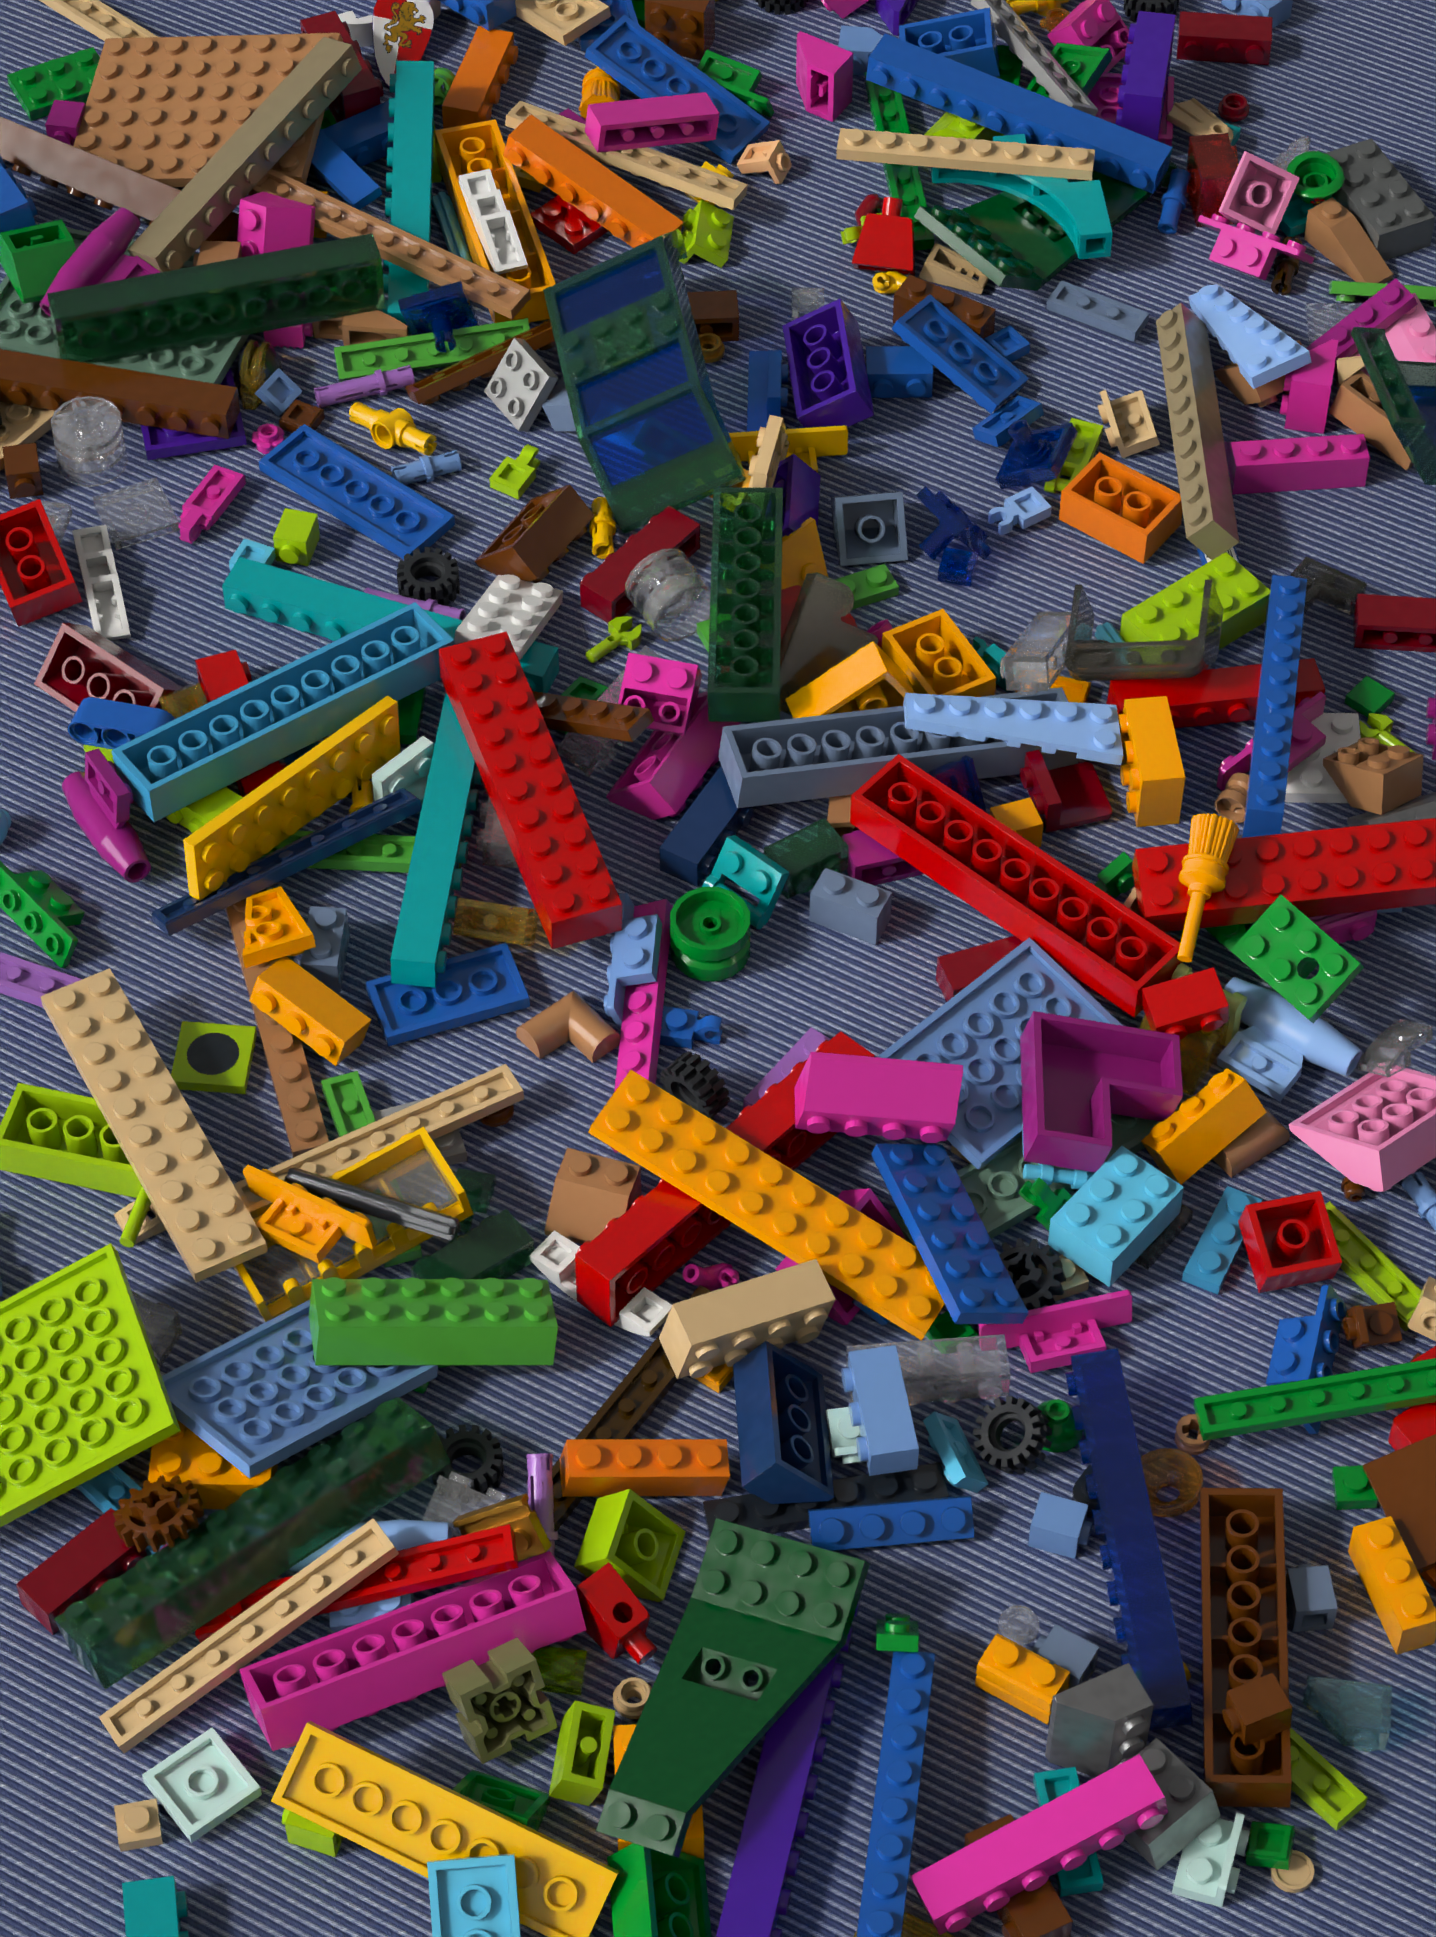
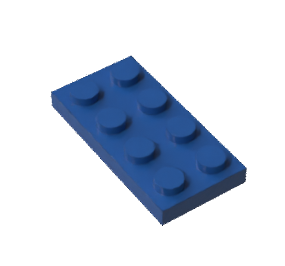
[892,294,1029,414]
[365,942,530,1046]

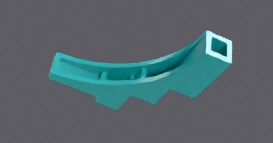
[931,134,1113,259]

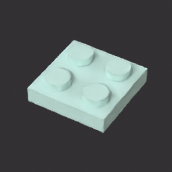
[142,1727,262,1843]

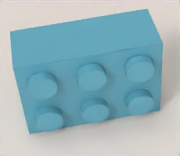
[1048,1146,1184,1287]

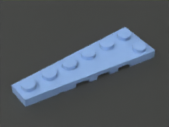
[1188,284,1312,389]
[903,693,1123,765]

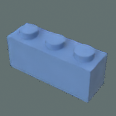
[841,1345,919,1476]

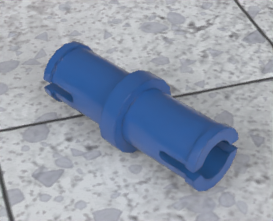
[1157,168,1191,234]

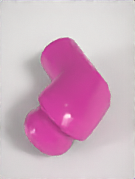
[683,1263,739,1291]

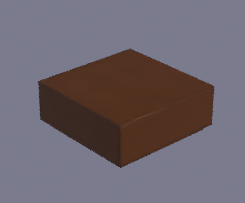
[279,399,325,433]

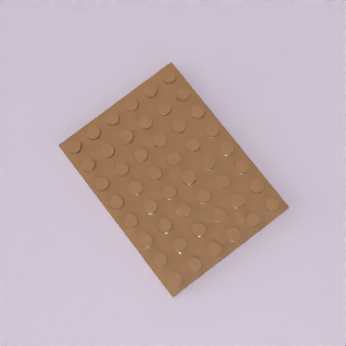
[65,33,343,189]

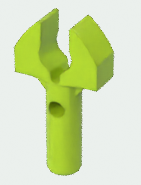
[585,616,642,663]
[1359,713,1416,753]

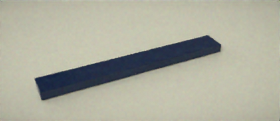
[151,788,422,936]

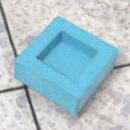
[229,539,276,571]

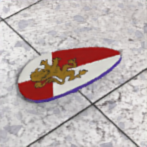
[372,0,434,88]

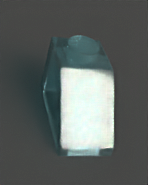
[1303,1676,1392,1752]

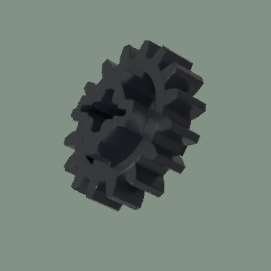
[999,1238,1066,1310]

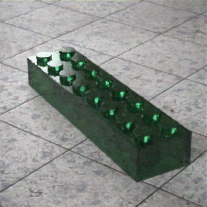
[707,487,783,722]

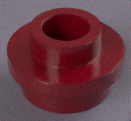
[1218,93,1249,122]

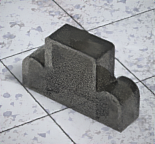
[757,572,878,715]

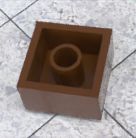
[645,0,715,60]

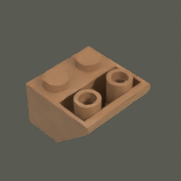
[1323,737,1424,815]

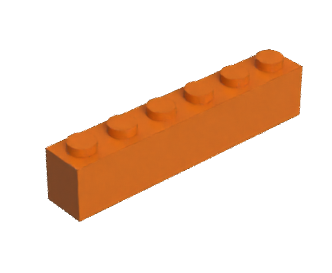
[503,114,683,254]

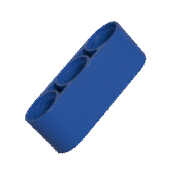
[68,697,175,749]

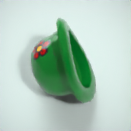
[1287,151,1345,205]

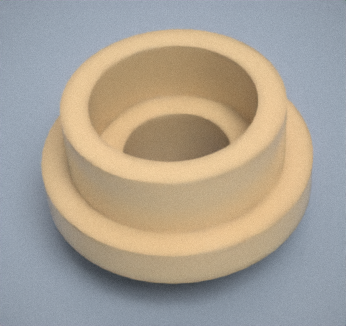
[613,1677,652,1719]

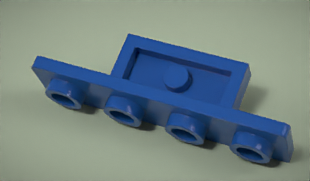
[747,350,788,432]
[1266,1284,1346,1434]

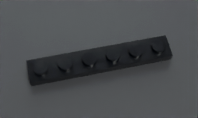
[703,1462,949,1539]

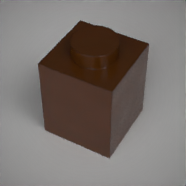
[2,443,44,499]
[1222,1673,1292,1746]

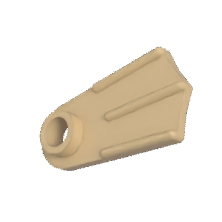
[1167,98,1233,147]

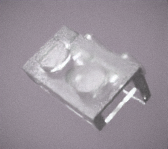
[422,1471,511,1536]

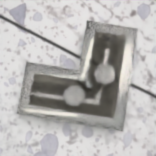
[1290,556,1367,615]

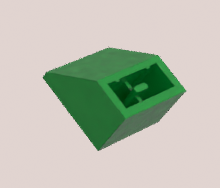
[0,219,76,304]

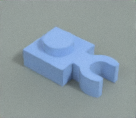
[988,486,1052,535]

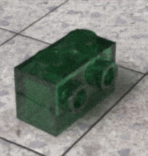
[764,818,849,899]

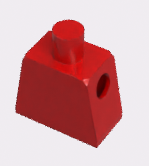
[852,197,915,276]
[576,1562,657,1665]

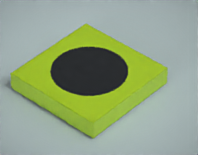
[171,1021,257,1094]

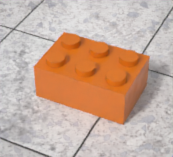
[1059,452,1183,564]

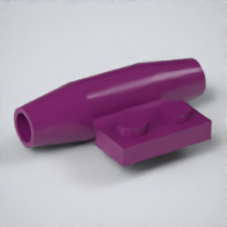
[40,207,163,326]
[62,748,151,883]

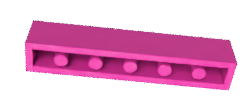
[910,1754,1168,1935]

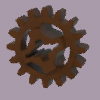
[113,1475,204,1552]

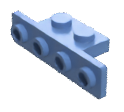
[603,892,662,1029]

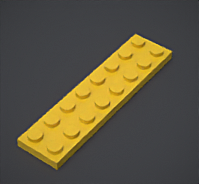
[183,696,401,901]
[271,1721,619,1937]

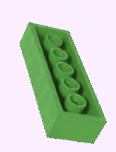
[309,1277,558,1365]

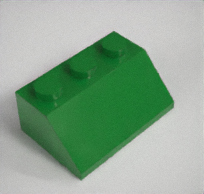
[607,1843,712,1937]

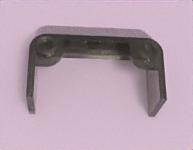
[1065,579,1224,681]

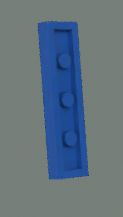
[808,1496,975,1551]

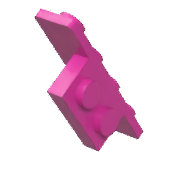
[1198,214,1314,280]
[1217,692,1326,791]
[979,1290,1132,1373]

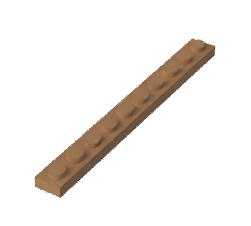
[249,169,531,319]
[225,892,329,1158]

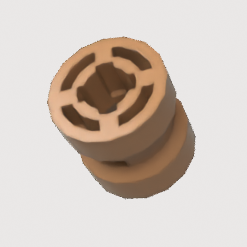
[1214,773,1249,823]

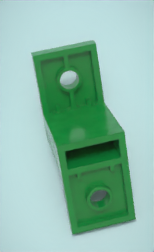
[1205,894,1364,1023]

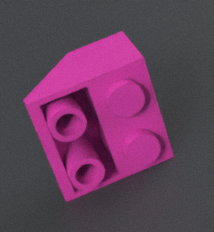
[1047,0,1133,73]
[796,31,854,122]
[618,653,702,735]

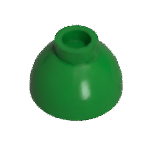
[1036,1399,1083,1453]

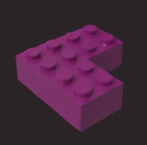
[1020,1011,1183,1172]

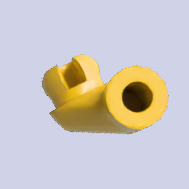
[872,271,907,294]

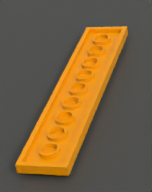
[588,1070,945,1341]

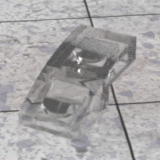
[1358,1019,1433,1077]

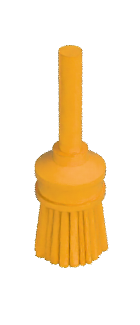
[579,66,621,120]
[1177,813,1239,962]

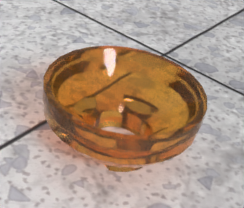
[1129,1448,1203,1517]

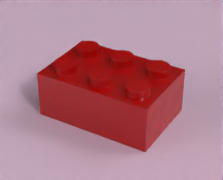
[0,499,83,627]

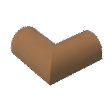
[516,990,621,1063]
[1212,1106,1290,1178]

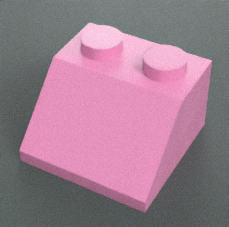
[1218,151,1299,235]

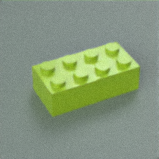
[1120,552,1270,675]
[0,1083,142,1198]

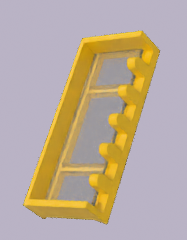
[234,1127,473,1322]

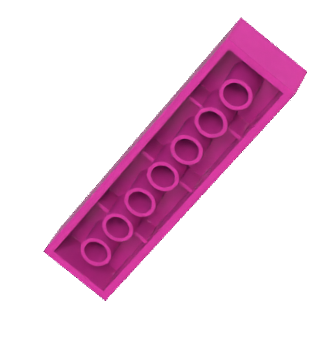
[239,1551,587,1751]

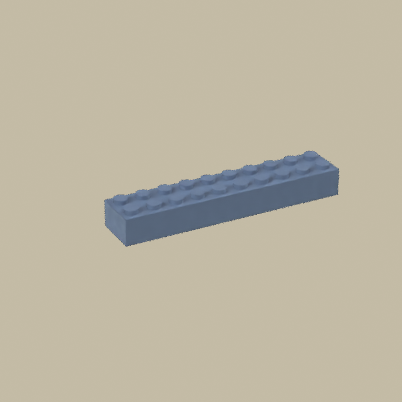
[718,687,1079,808]

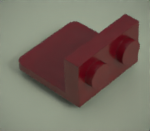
[1020,749,1112,833]

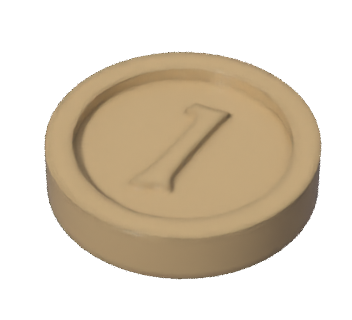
[1271,1850,1314,1893]

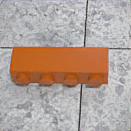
[442,26,518,129]
[559,1439,730,1497]

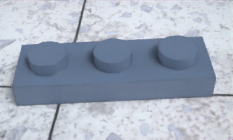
[1046,280,1149,342]

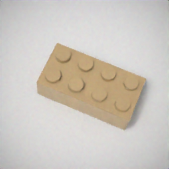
[659,1259,836,1379]

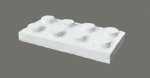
[454,574,563,660]

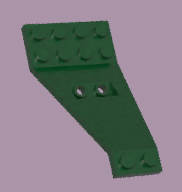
[914,161,1178,291]
[596,1518,870,1858]

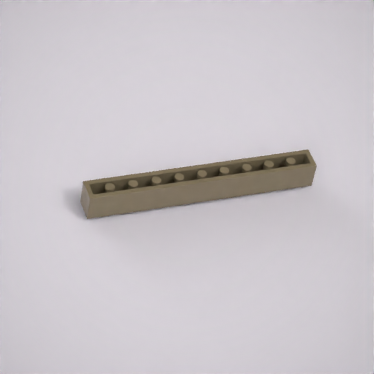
[127,37,362,282]
[1156,303,1239,560]

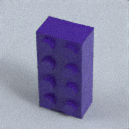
[1115,11,1176,141]
[782,299,874,428]

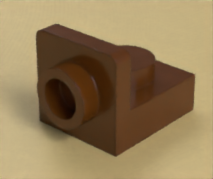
[1343,1302,1402,1350]

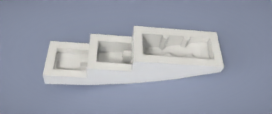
[459,169,528,275]
[72,525,131,641]

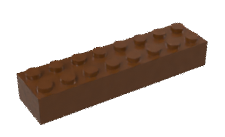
[1200,1488,1292,1808]

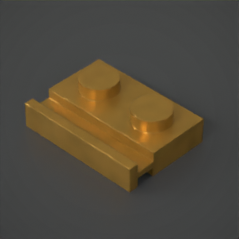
[452,1493,552,1561]

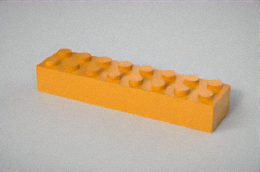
[434,119,559,323]

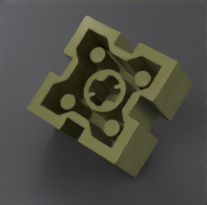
[442,1638,558,1764]

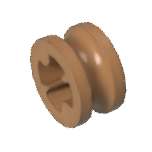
[1174,1414,1211,1455]

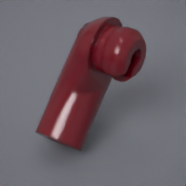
[855,194,884,226]

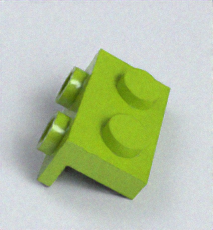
[678,199,734,268]

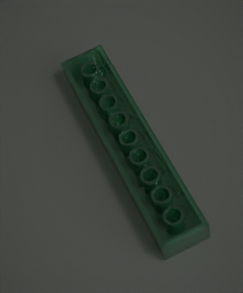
[47,233,385,364]
[54,1397,451,1689]

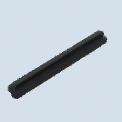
[284,1167,461,1240]

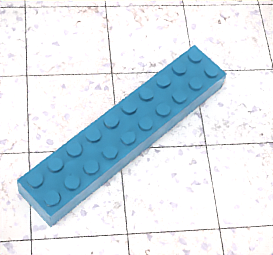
[112,602,455,822]

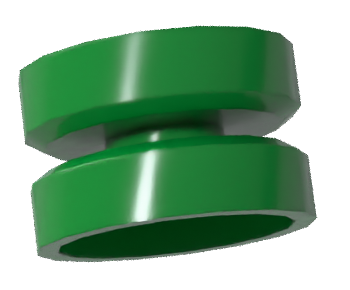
[670,887,750,981]

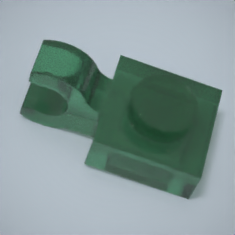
[449,1168,496,1233]

